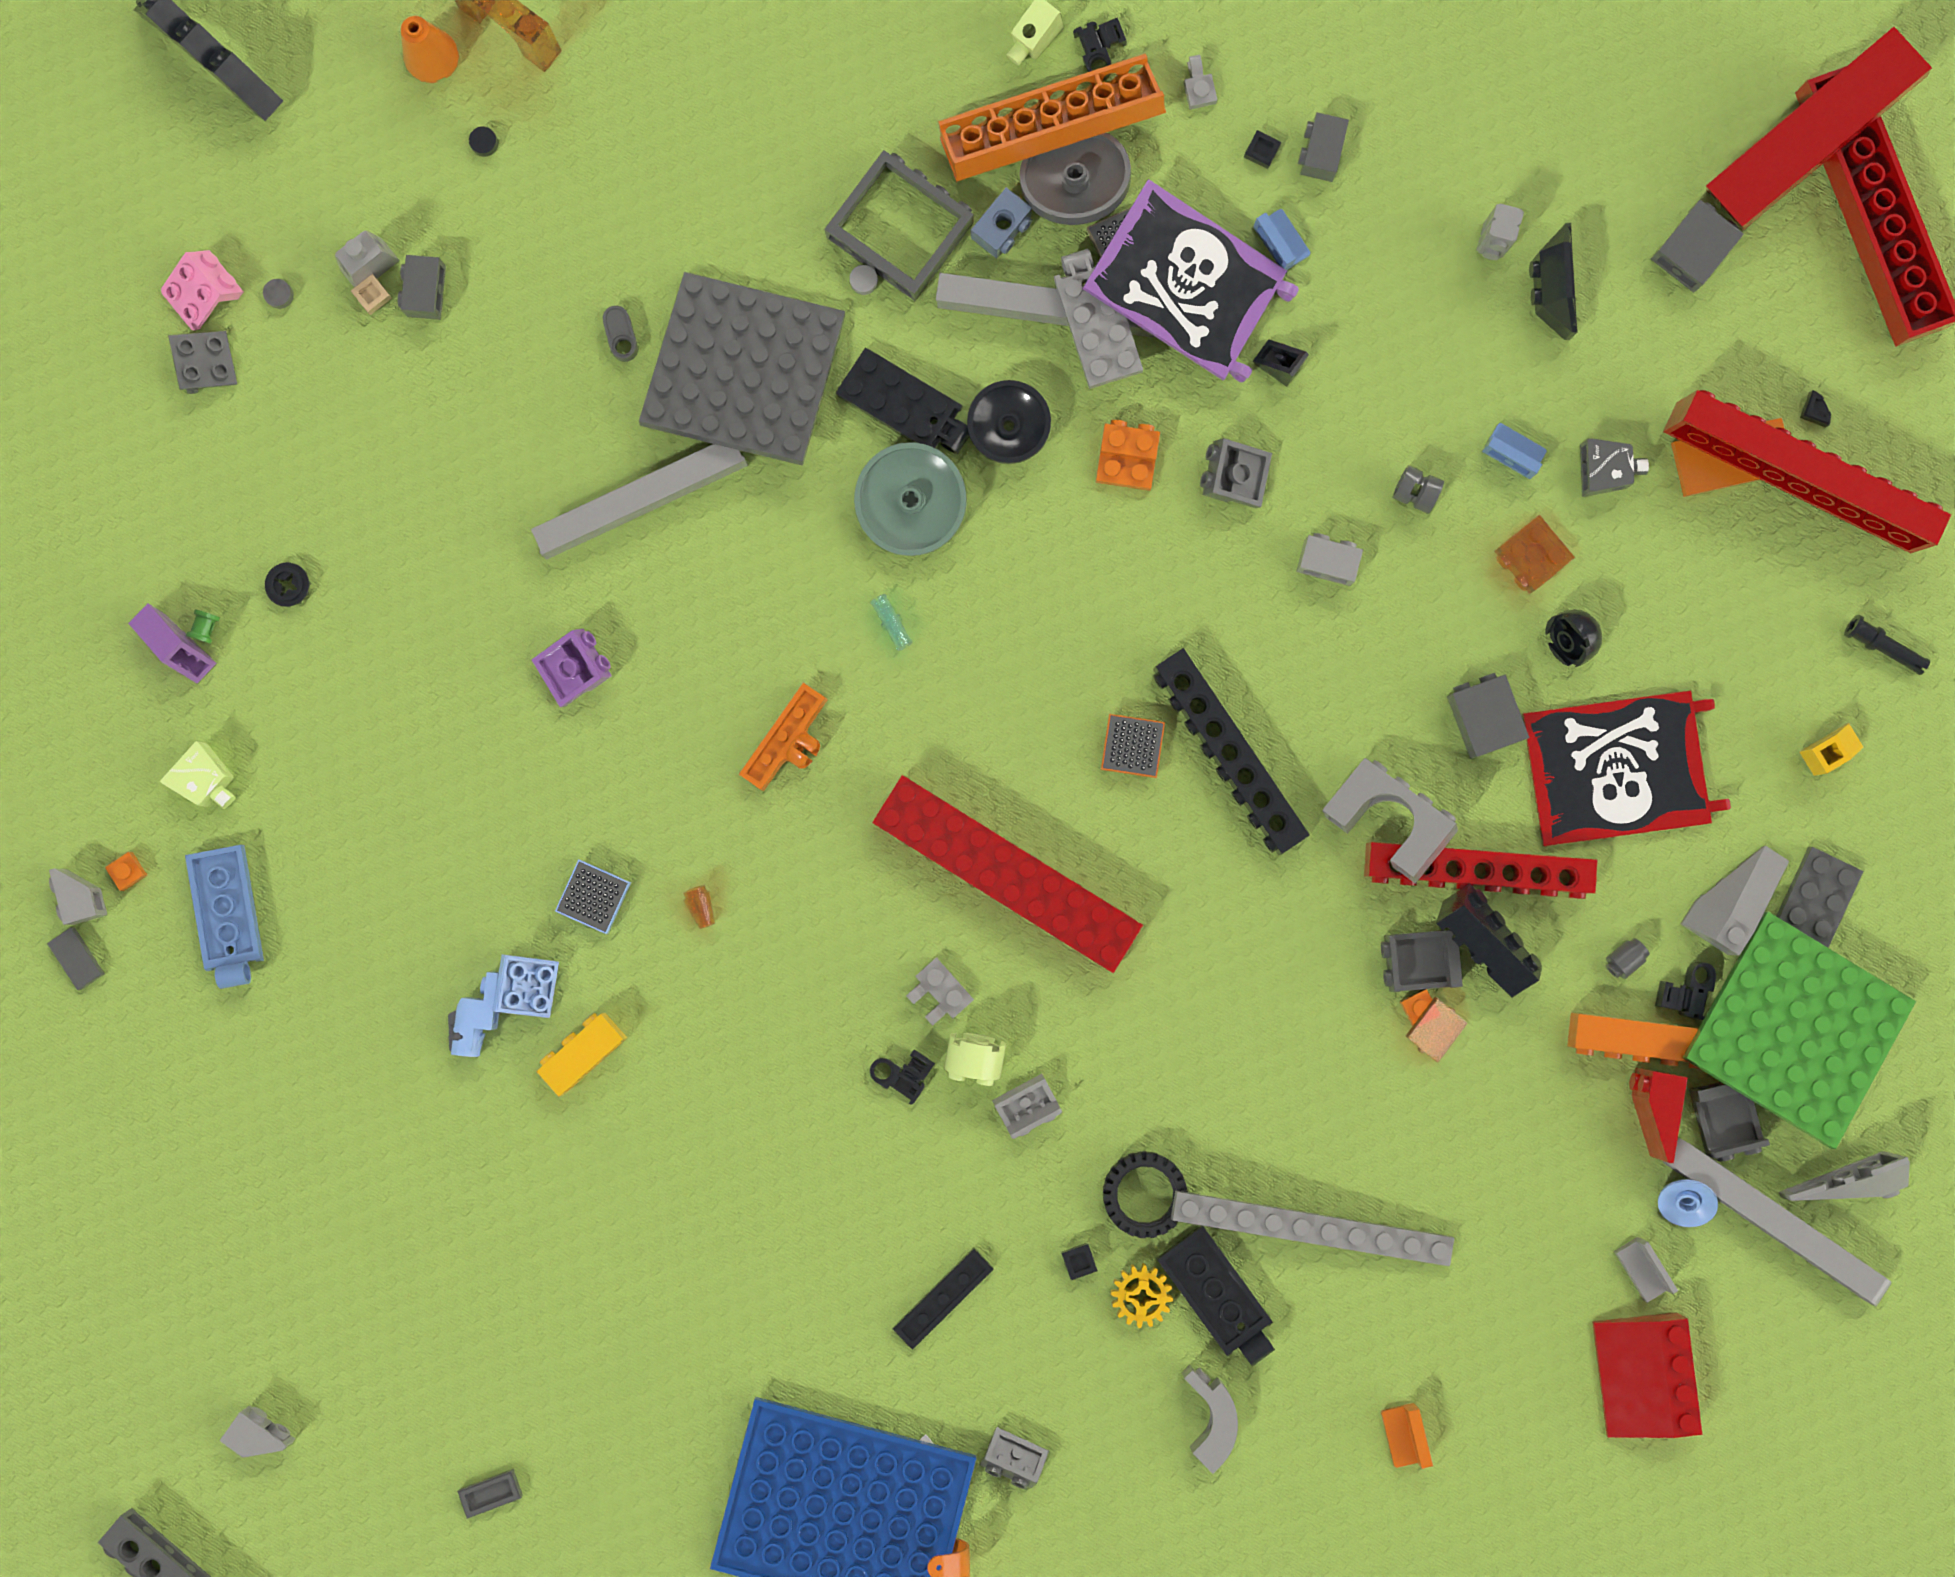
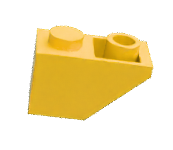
[1800,723,1863,776]

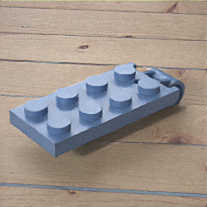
[185,845,264,989]

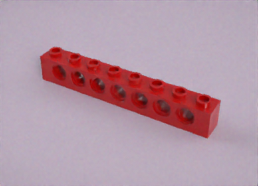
[1364,842,1598,899]

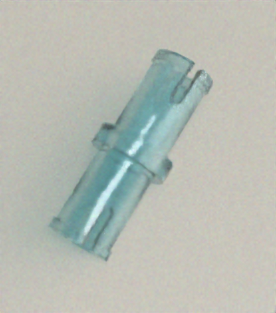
[870,594,913,651]

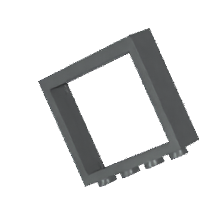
[824,150,974,301]

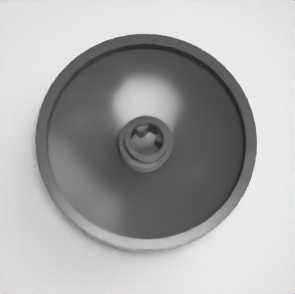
[1020,133,1131,225]

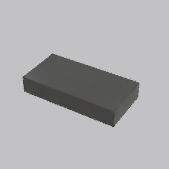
[47,928,105,990]
[457,1469,523,1519]

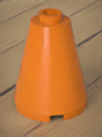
[401,16,459,83]

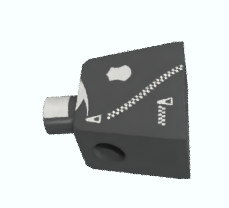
[1580,439,1649,497]

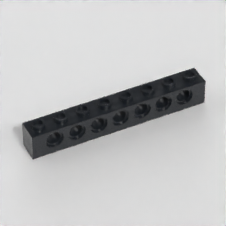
[1153,648,1310,855]

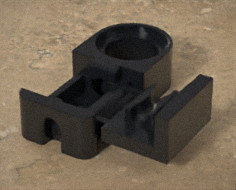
[1073,17,1127,81]
[1655,962,1716,1020]
[870,1049,935,1105]

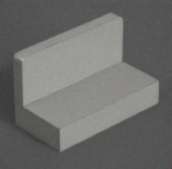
[1614,1237,1678,1303]

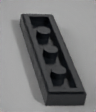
[893,1248,994,1350]

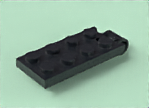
[836,347,969,455]
[1156,1225,1275,1367]

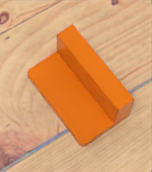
[1381,1403,1433,1469]

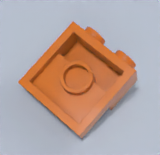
[1096,420,1160,491]

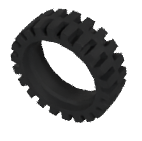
[1103,1151,1188,1238]

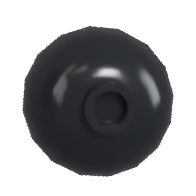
[1545,609,1602,667]

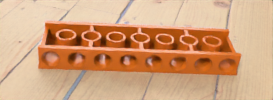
[938,53,1166,182]

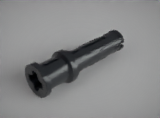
[1844,615,1930,675]

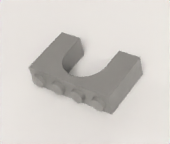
[1322,758,1458,884]

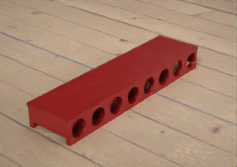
[1706,27,1932,231]

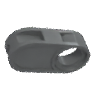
[603,305,638,362]

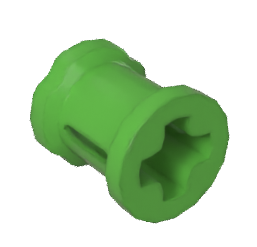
[186,609,220,644]

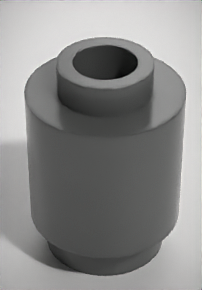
[1606,938,1650,979]

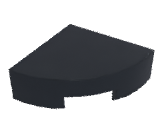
[1800,390,1831,428]

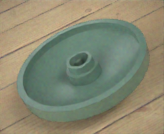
[854,442,967,556]

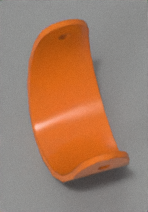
[927,1538,970,1577]

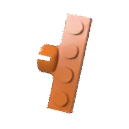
[739,683,828,792]

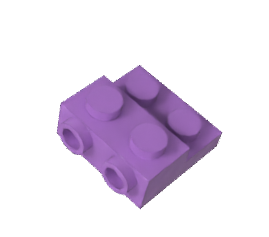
[532,629,612,707]

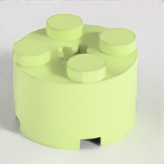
[944,1033,1006,1086]

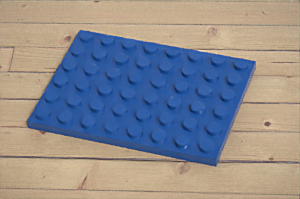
[710,1397,976,1577]

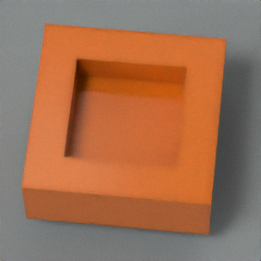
[105,852,148,891]
[1400,989,1440,1027]

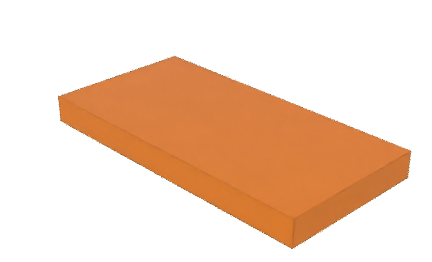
[1671,418,1784,497]

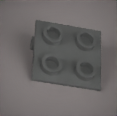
[168,331,237,394]

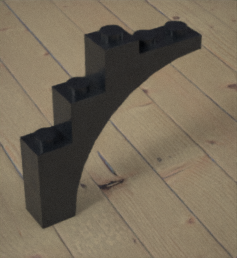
[133,0,283,121]

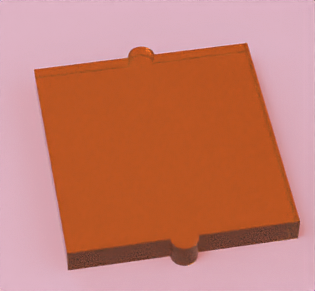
[1405,997,1467,1063]

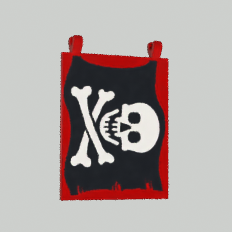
[1522,690,1731,846]

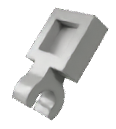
[1184,55,1217,110]

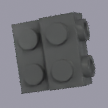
[1200,438,1272,508]

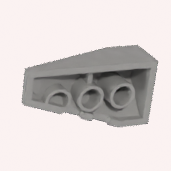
[1779,1151,1910,1201]

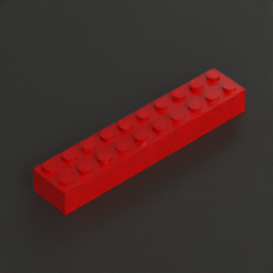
[1795,66,1955,347]
[1663,390,1952,554]
[872,775,1143,974]

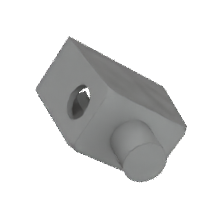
[335,230,400,288]

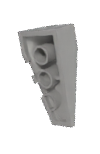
[1680,846,1789,955]

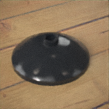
[967,380,1051,464]

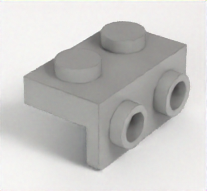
[992,1074,1062,1139]

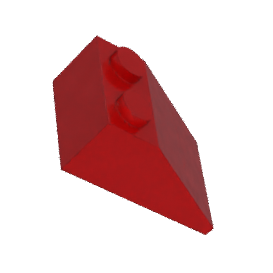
[1629,1067,1688,1164]

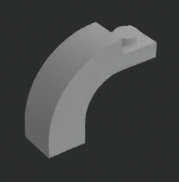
[1182,1364,1238,1474]

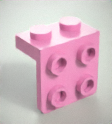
[161,250,244,330]

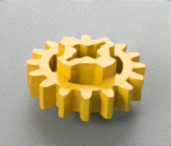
[1110,1263,1173,1328]

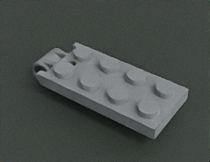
[1054,249,1143,389]

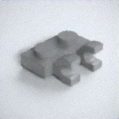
[906,957,974,1025]

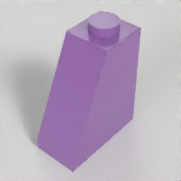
[128,603,217,683]

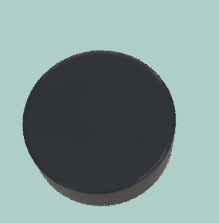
[469,126,498,157]

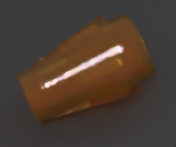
[683,885,715,929]

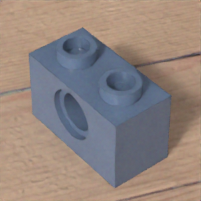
[971,188,1032,259]

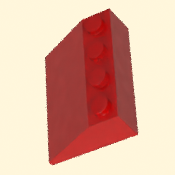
[1592,1312,1703,1438]

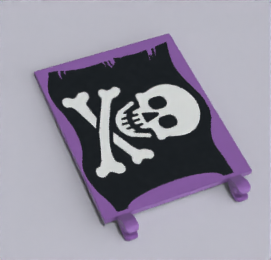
[1082,179,1299,382]

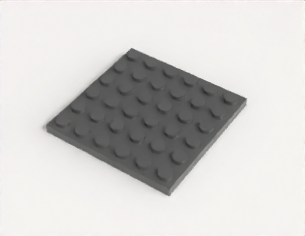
[639,272,845,466]

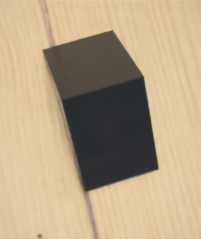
[1253,339,1309,387]

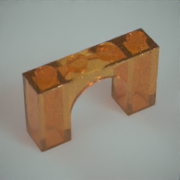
[454,0,562,72]

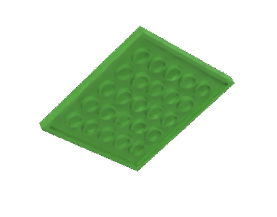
[1683,912,1916,1149]

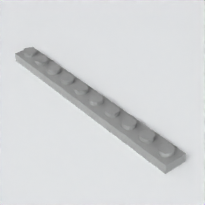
[1171,1190,1454,1266]

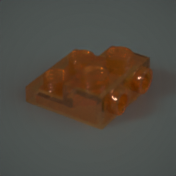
[1494,515,1575,594]

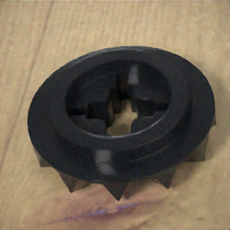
[265,562,311,608]

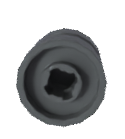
[1392,465,1444,514]

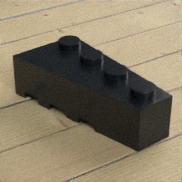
[1436,883,1542,998]

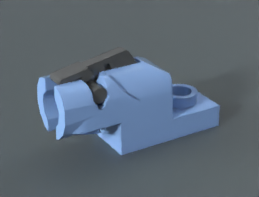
[448,972,499,1057]

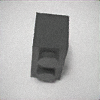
[1298,112,1349,182]
[398,255,446,320]

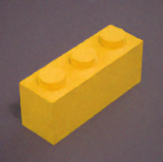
[536,1013,627,1097]

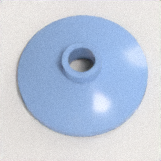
[1658,1179,1718,1227]

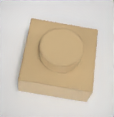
[351,274,392,315]

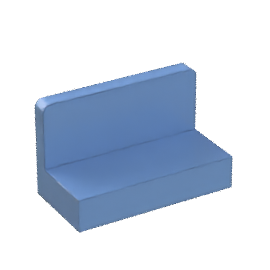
[1253,209,1310,270]
[1482,423,1547,479]

